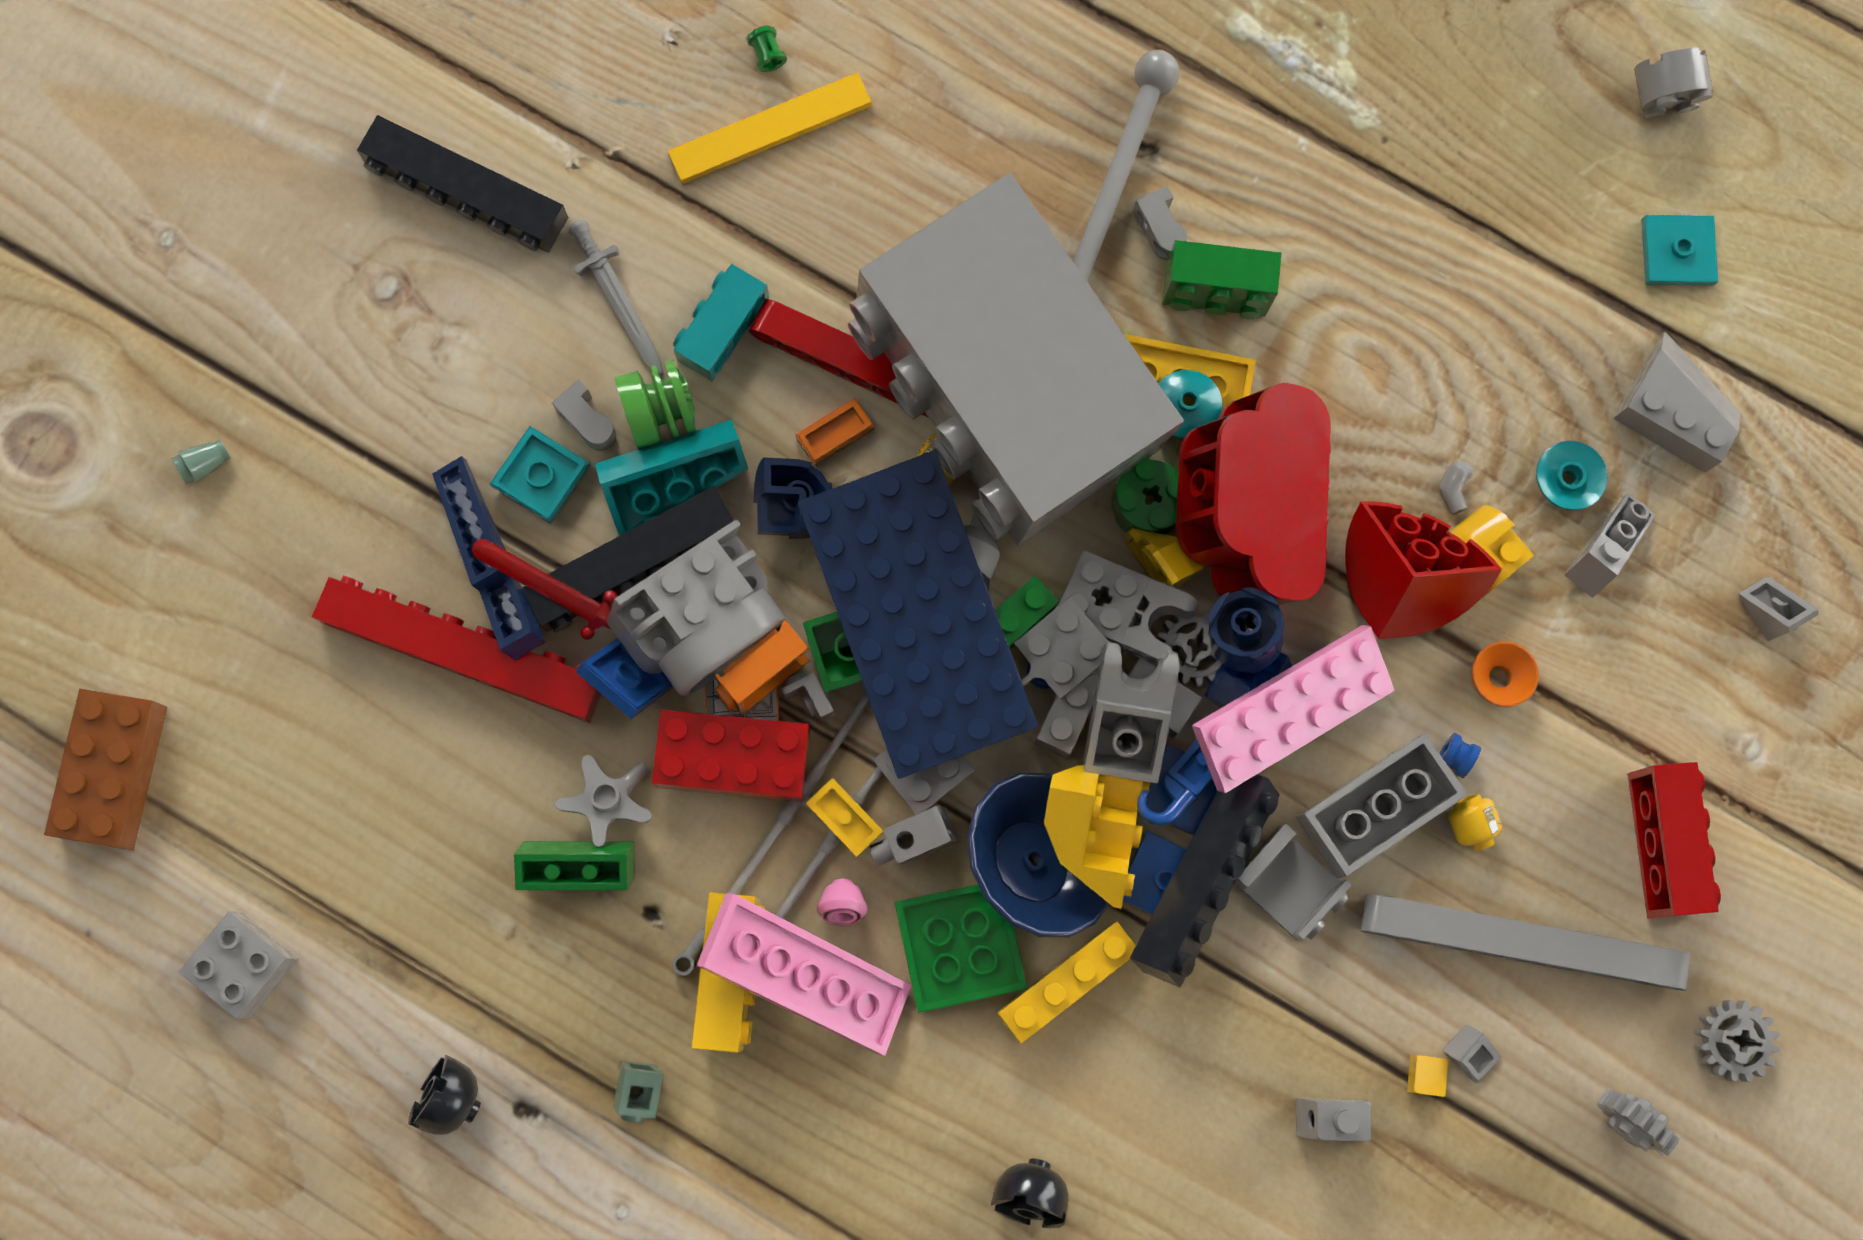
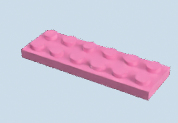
[1192,625,1395,793]
[696,893,911,1056]

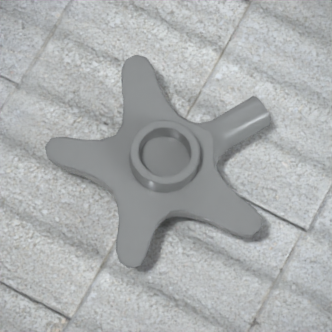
[555,755,651,847]

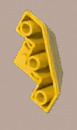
[1044,765,1150,909]

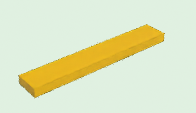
[667,72,872,185]

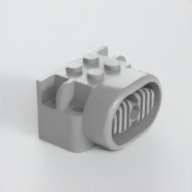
[607,519,787,696]

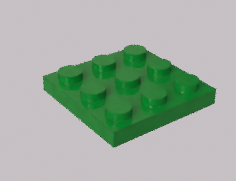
[894,884,1027,1013]

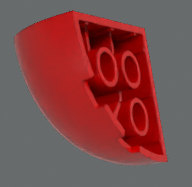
[1345,501,1502,639]

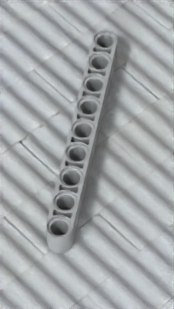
[1361,894,1691,991]

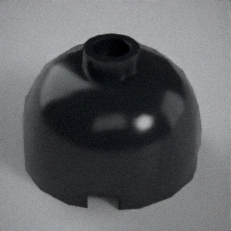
[408,1055,481,1135]
[991,1158,1069,1229]

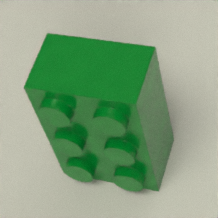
[1162,240,1282,319]

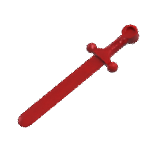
[472,539,618,640]

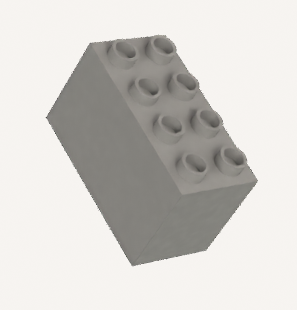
[848,173,1184,546]

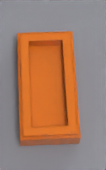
[795,398,874,466]

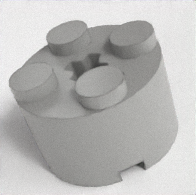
[1634,48,1713,118]

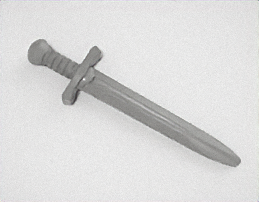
[569,220,663,376]

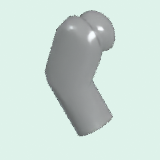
[1440,461,1472,515]

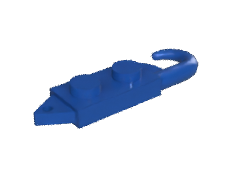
[1137,739,1213,826]

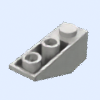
[1565,493,1656,598]

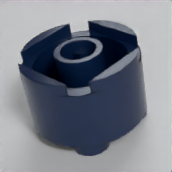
[1209,587,1284,674]

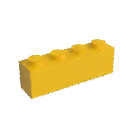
[996,921,1136,1044]

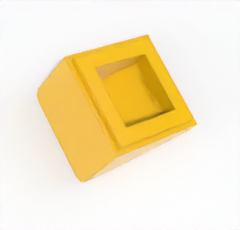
[1407,1054,1448,1097]

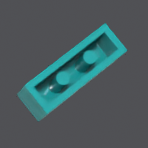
[673,263,769,382]

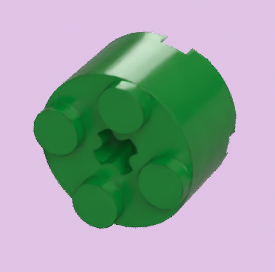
[1112,459,1178,534]

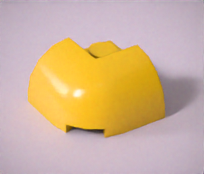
[1450,505,1534,598]

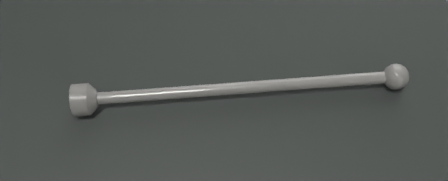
[964,50,1180,580]

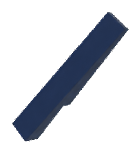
[432,456,546,660]

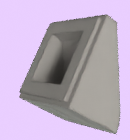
[1443,1025,1502,1083]

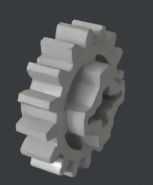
[1156,610,1227,688]
[1694,1000,1781,1082]
[1597,1089,1679,1156]

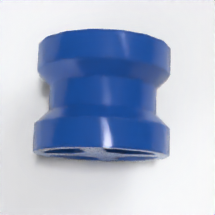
[1439,733,1481,779]

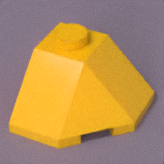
[1123,528,1203,589]

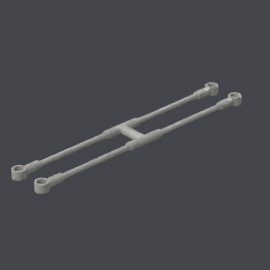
[672,693,883,976]

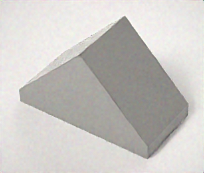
[1739,576,1819,641]

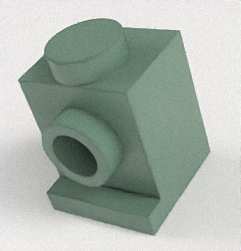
[613,1061,663,1123]

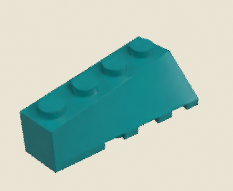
[595,419,749,536]

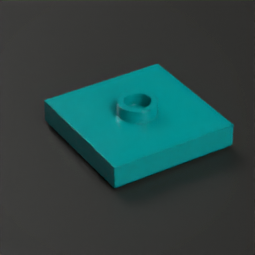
[1641,215,1718,286]
[489,426,591,524]

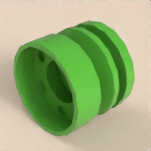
[615,359,696,449]

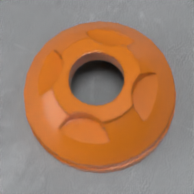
[1471,641,1539,707]

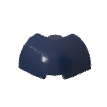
[753,457,833,539]

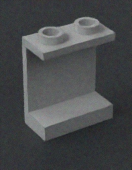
[1235,824,1352,941]

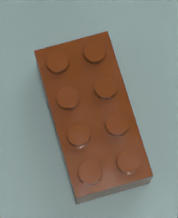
[44,688,167,851]

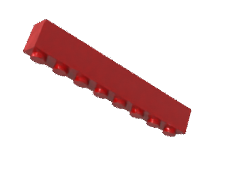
[312,575,601,723]

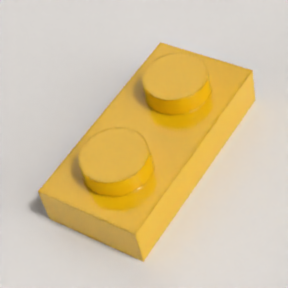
[806,778,884,858]

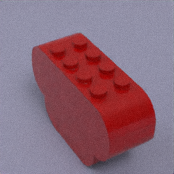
[1176,383,1331,606]

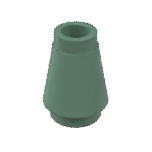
[171,439,230,484]

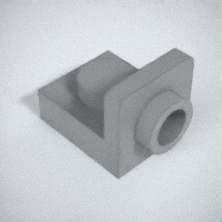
[781,671,835,722]

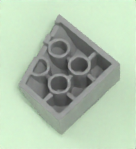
[1613,332,1741,473]

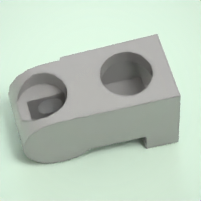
[1133,186,1187,260]
[552,379,616,451]

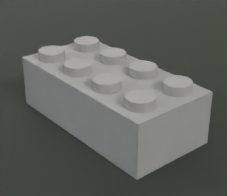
[1296,733,1468,879]

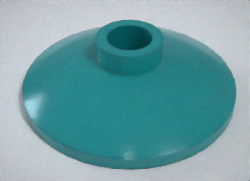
[1158,370,1223,439]
[1536,441,1608,510]

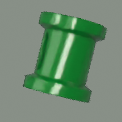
[746,25,787,72]

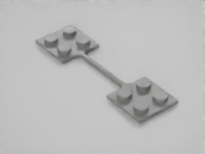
[873,596,1109,815]

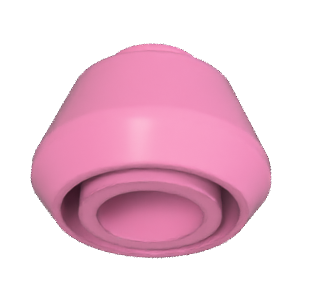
[817,879,868,925]

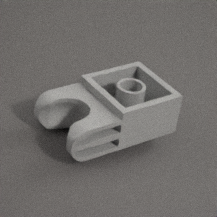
[1057,550,1199,666]
[1084,642,1180,783]

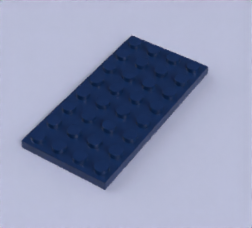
[797,450,1039,779]

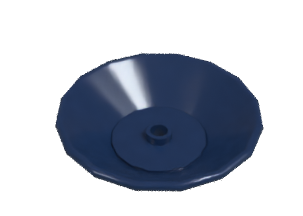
[967,772,1110,937]

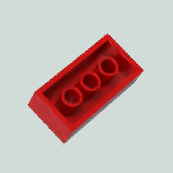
[652,710,811,802]
[1627,762,1721,919]

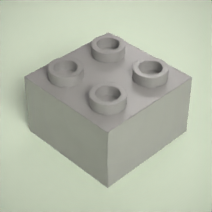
[179,911,299,1019]

